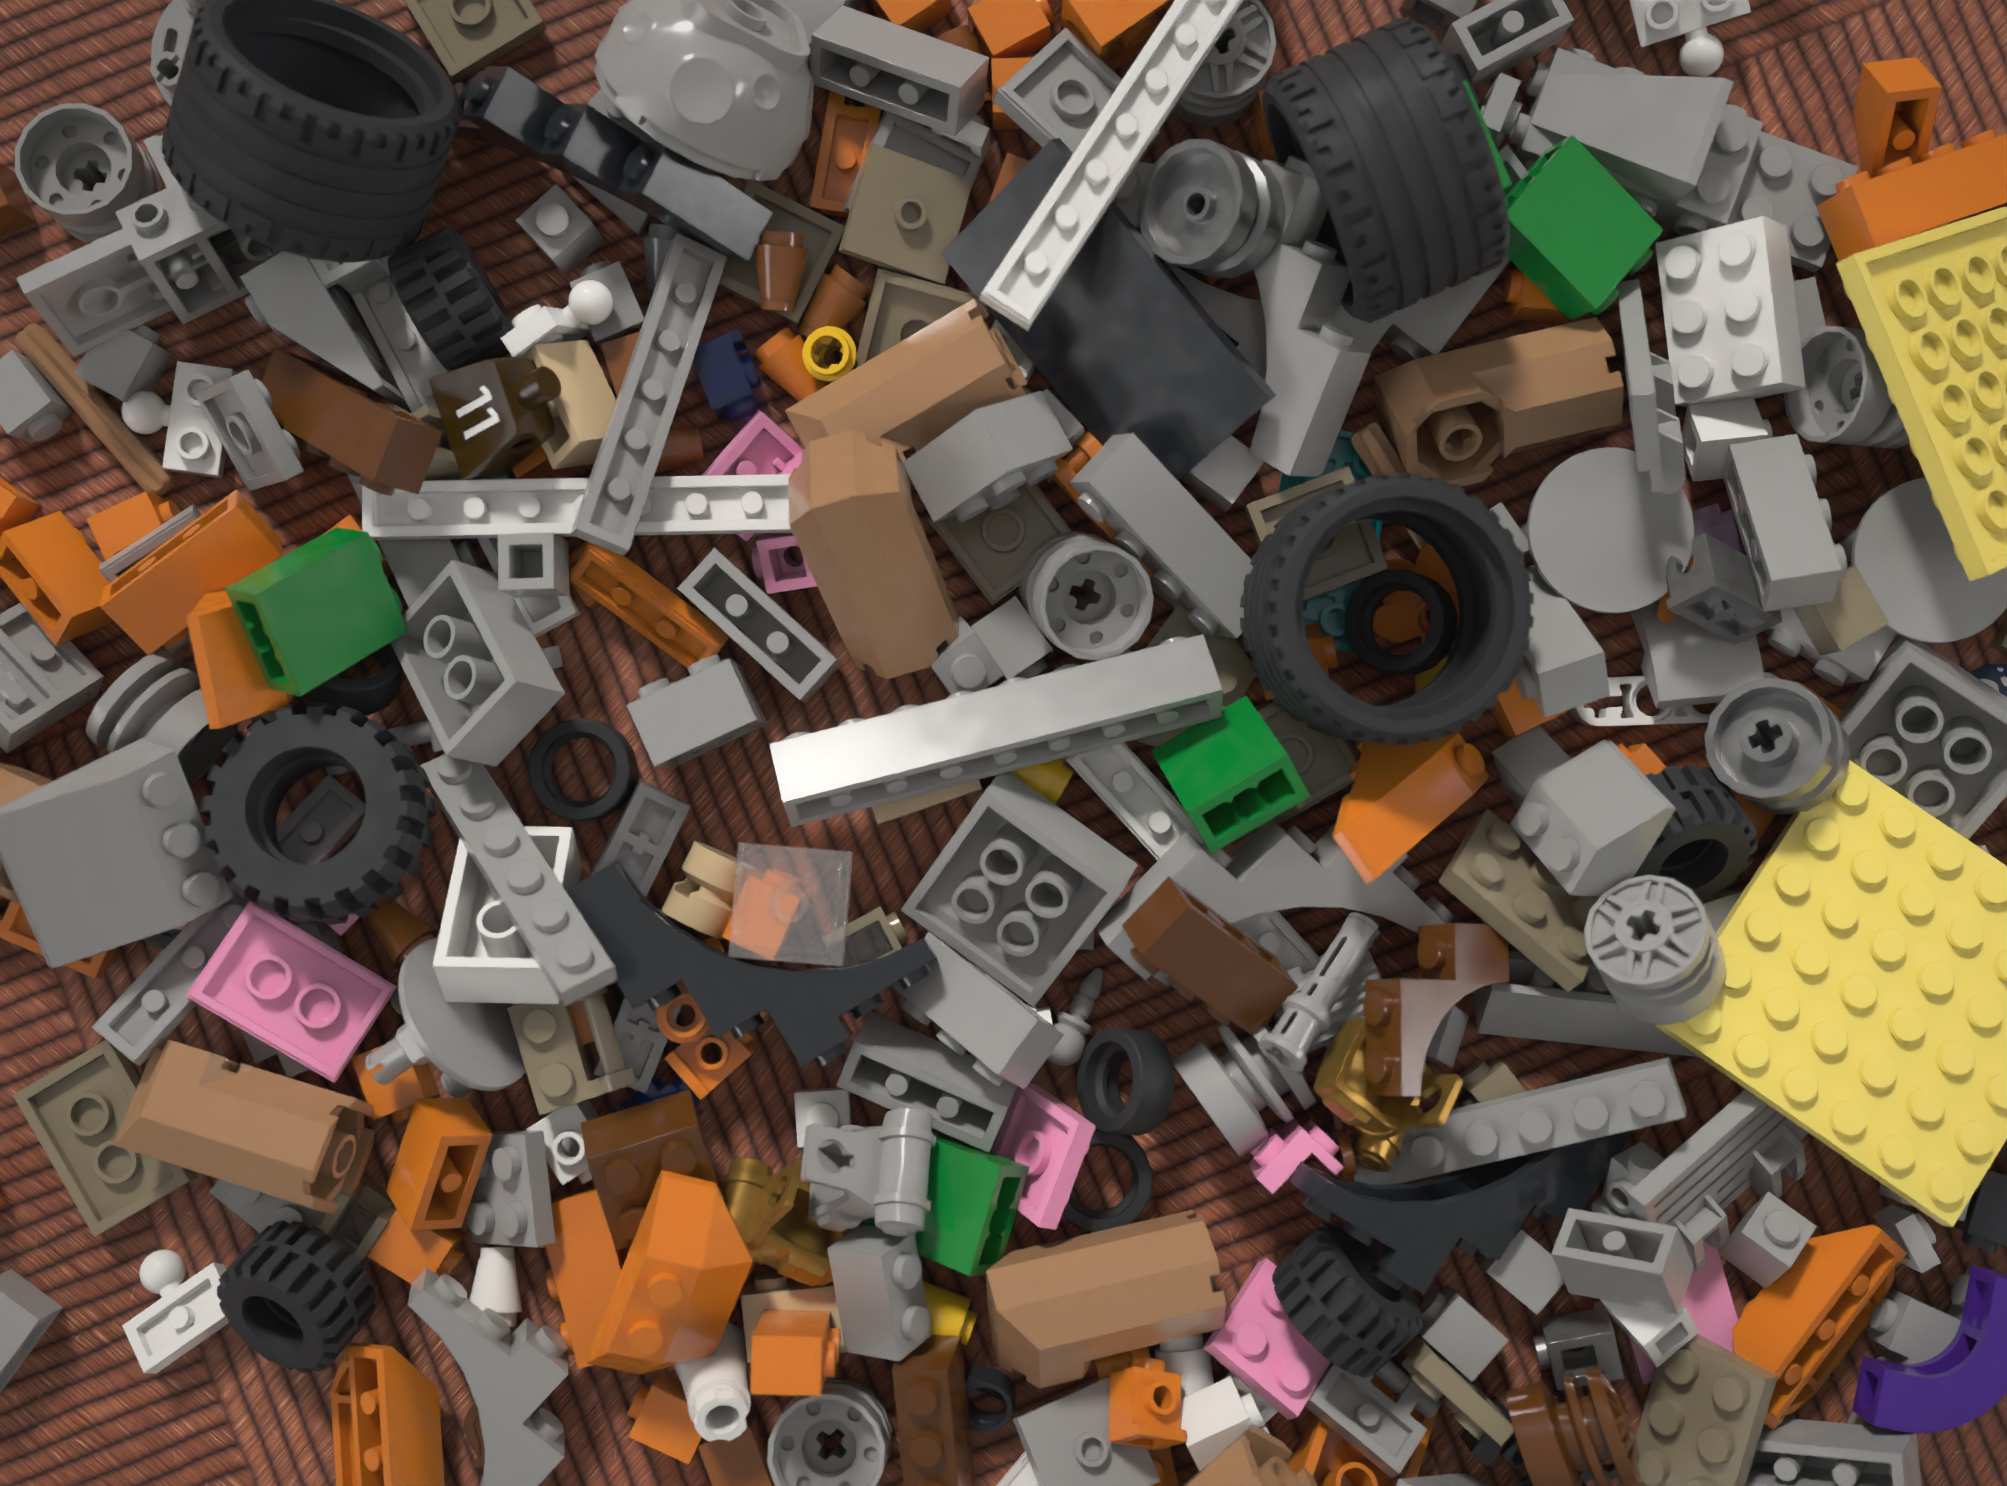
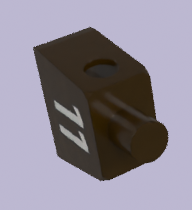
[428,358,561,479]

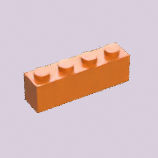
[1816,129,2007,262]

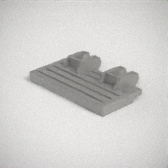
[1617,279,1686,496]
[1627,1089,1808,1272]

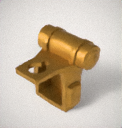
[1314,1017,1463,1173]
[720,1157,852,1287]

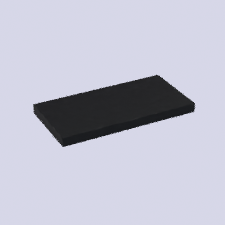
[941,138,1276,482]

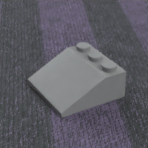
[1838,635,2007,840]
[0,738,233,968]
[901,772,1138,1007]

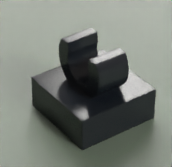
[1459,1395,1524,1469]

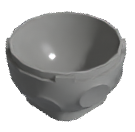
[594,0,814,181]

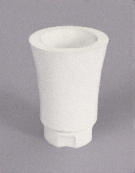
[673,1322,751,1442]

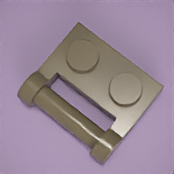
[507,985,636,1115]

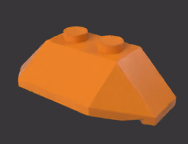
[587,1170,753,1375]
[1732,1224,1907,1430]
[330,1342,445,1486]

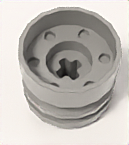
[1171,0,1277,128]
[15,103,162,243]
[1784,326,1910,449]
[1019,531,1154,660]
[85,650,242,787]
[1584,875,1727,1025]
[1173,1023,1316,1157]
[767,1378,893,1486]

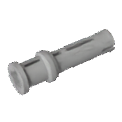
[1258,912,1380,1072]

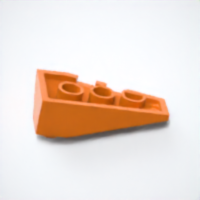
[1333,732,1490,884]

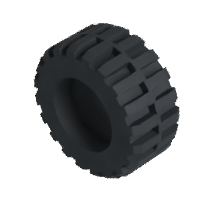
[200,702,436,925]

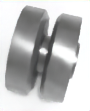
[1138,139,1285,278]
[1704,678,1851,815]

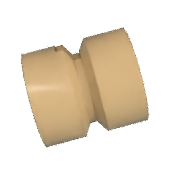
[662,840,759,940]

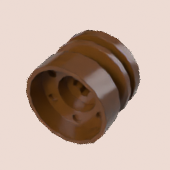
[1506,1365,1641,1486]

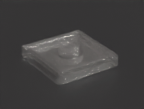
[729,842,854,966]

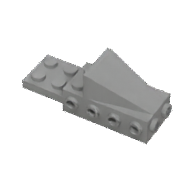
[1507,47,1858,273]
[17,136,282,357]

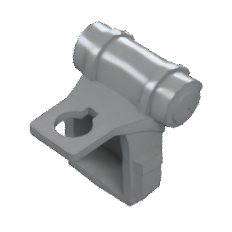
[801,1106,936,1236]

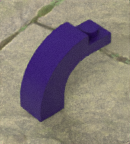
[1852,1265,2007,1433]

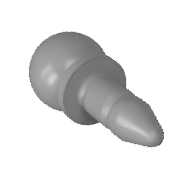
[1047,968,1103,1066]

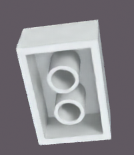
[1656,216,1806,407]
[433,826,582,1004]

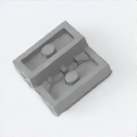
[1630,598,1765,708]

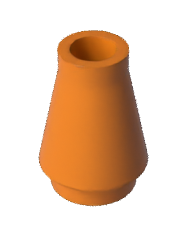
[754,327,827,402]

